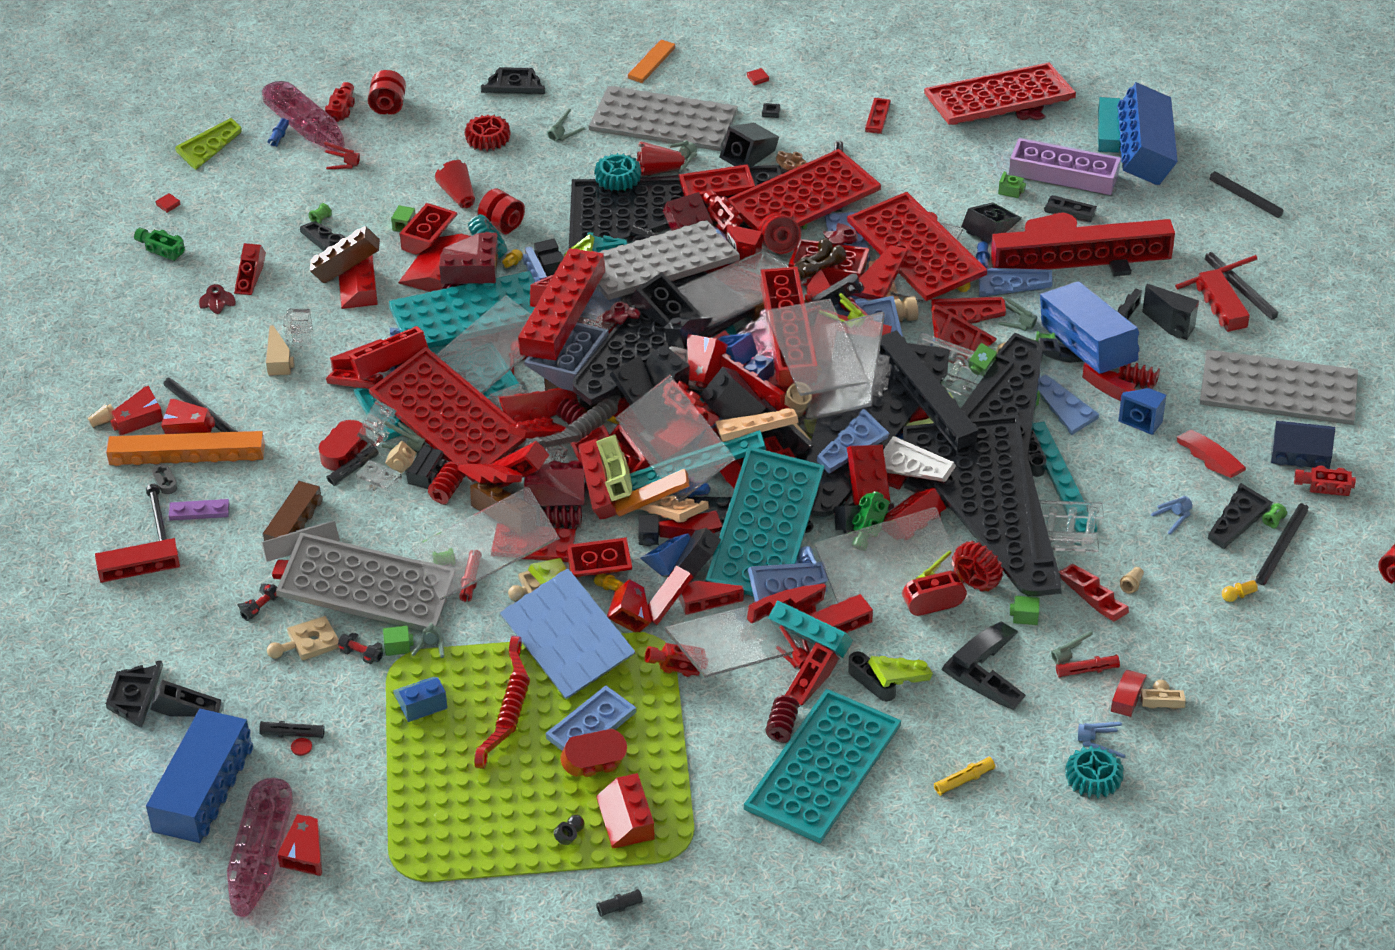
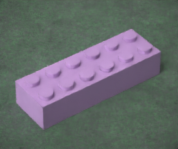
[1009,138,1121,195]

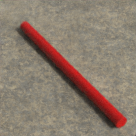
[1175,255,1258,290]

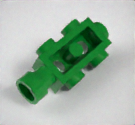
[134,227,185,261]
[851,492,890,552]

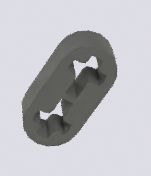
[152,464,177,494]

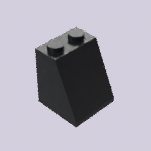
[719,123,779,167]
[645,345,690,413]

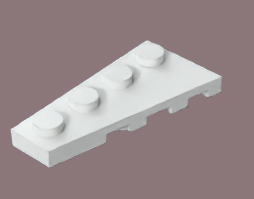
[884,436,956,482]

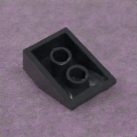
[961,202,1022,244]
[630,272,699,327]
[1142,284,1199,340]
[700,367,768,420]

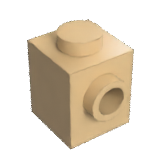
[385,441,416,476]

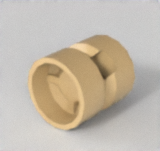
[894,296,918,322]
[785,383,812,417]

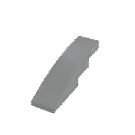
[261,521,340,562]

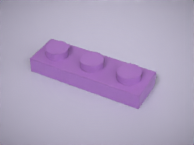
[169,499,230,521]

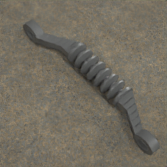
[530,391,622,449]

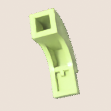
[596,435,632,501]

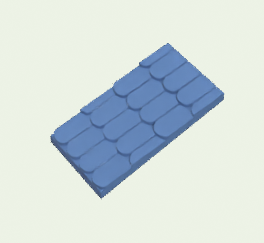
[500,569,635,699]

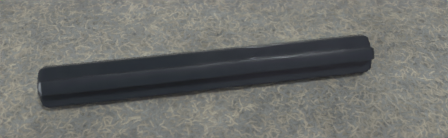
[1210,171,1284,218]

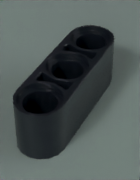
[1028,430,1047,477]
[848,651,896,702]

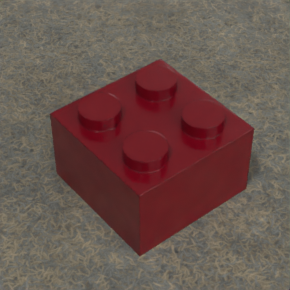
[663,192,713,231]

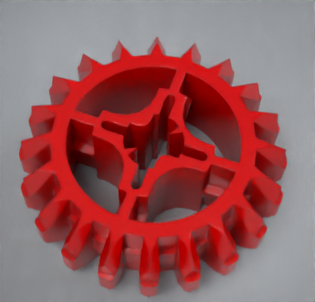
[464,114,511,152]
[951,540,1004,592]

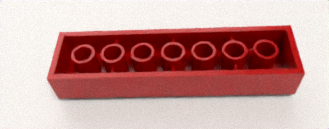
[518,248,606,361]
[761,267,817,387]

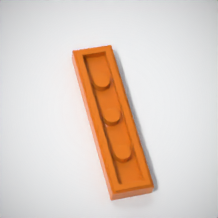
[628,39,675,83]
[615,469,689,517]

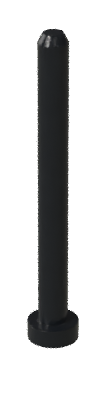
[146,484,167,541]

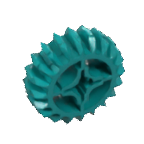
[594,153,641,191]
[468,214,507,259]
[1065,745,1124,799]

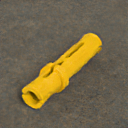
[933,756,995,796]

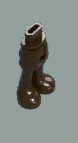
[792,238,847,281]

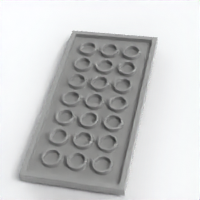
[589,86,738,151]
[597,221,740,300]
[1200,350,1358,425]
[276,532,456,631]

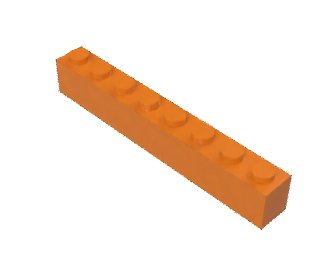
[106,431,265,466]

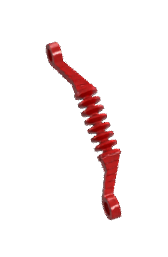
[474,636,530,769]

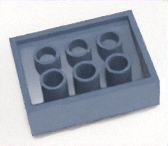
[524,323,609,391]

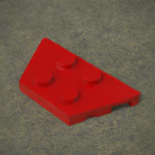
[932,304,997,361]

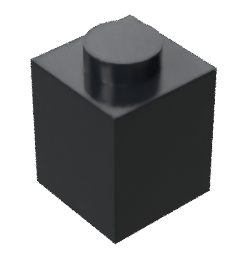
[638,515,659,546]

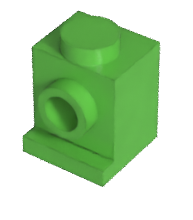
[998,171,1026,198]

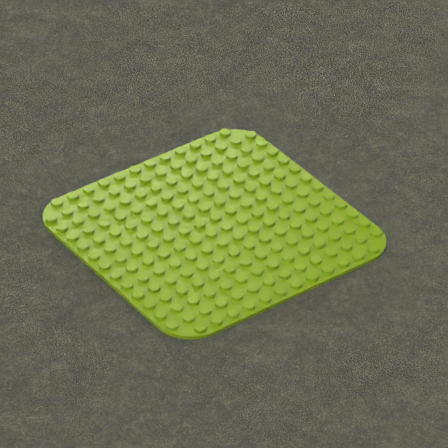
[386,632,694,882]

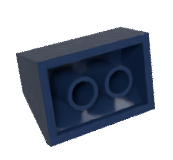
[1271,420,1335,469]

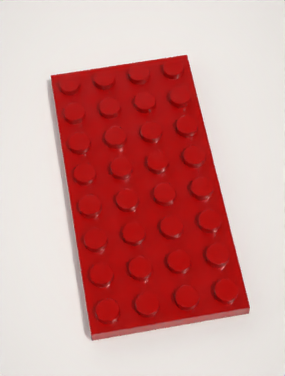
[924,62,1076,125]
[728,149,881,231]
[847,192,987,301]
[369,347,527,482]

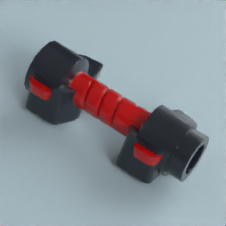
[237,583,279,621]
[338,633,383,664]

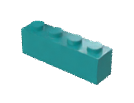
[1098,97,1121,153]
[768,600,853,658]

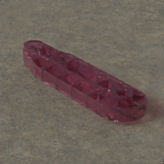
[262,81,345,152]
[227,778,293,917]

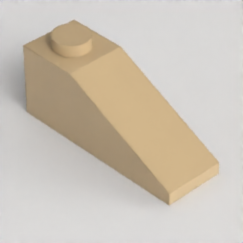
[266,325,295,375]

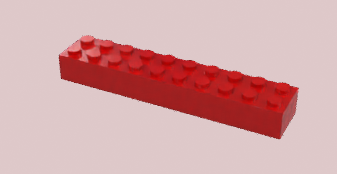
[990,219,1175,270]

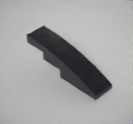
[953,621,1018,671]
[941,656,1026,710]

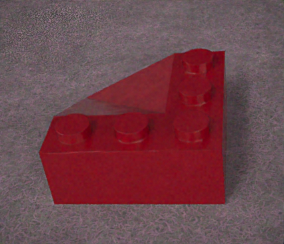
[439,232,498,284]
[524,460,586,506]

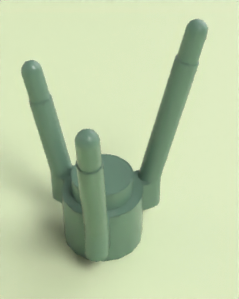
[547,108,585,141]
[669,140,697,172]
[998,296,1038,331]
[382,421,426,453]
[412,623,444,658]
[1051,631,1093,664]

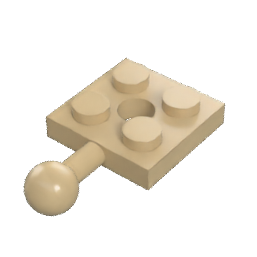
[267,616,339,661]

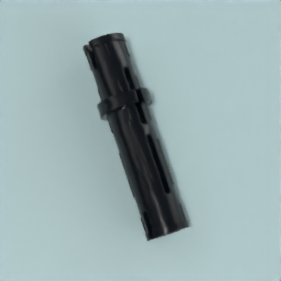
[326,445,379,486]
[259,721,325,738]

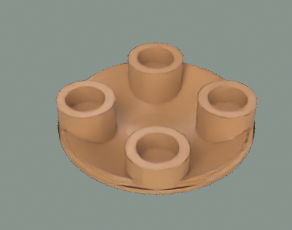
[776,151,807,171]

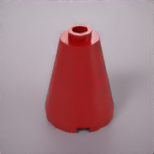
[637,142,685,177]
[435,160,475,208]

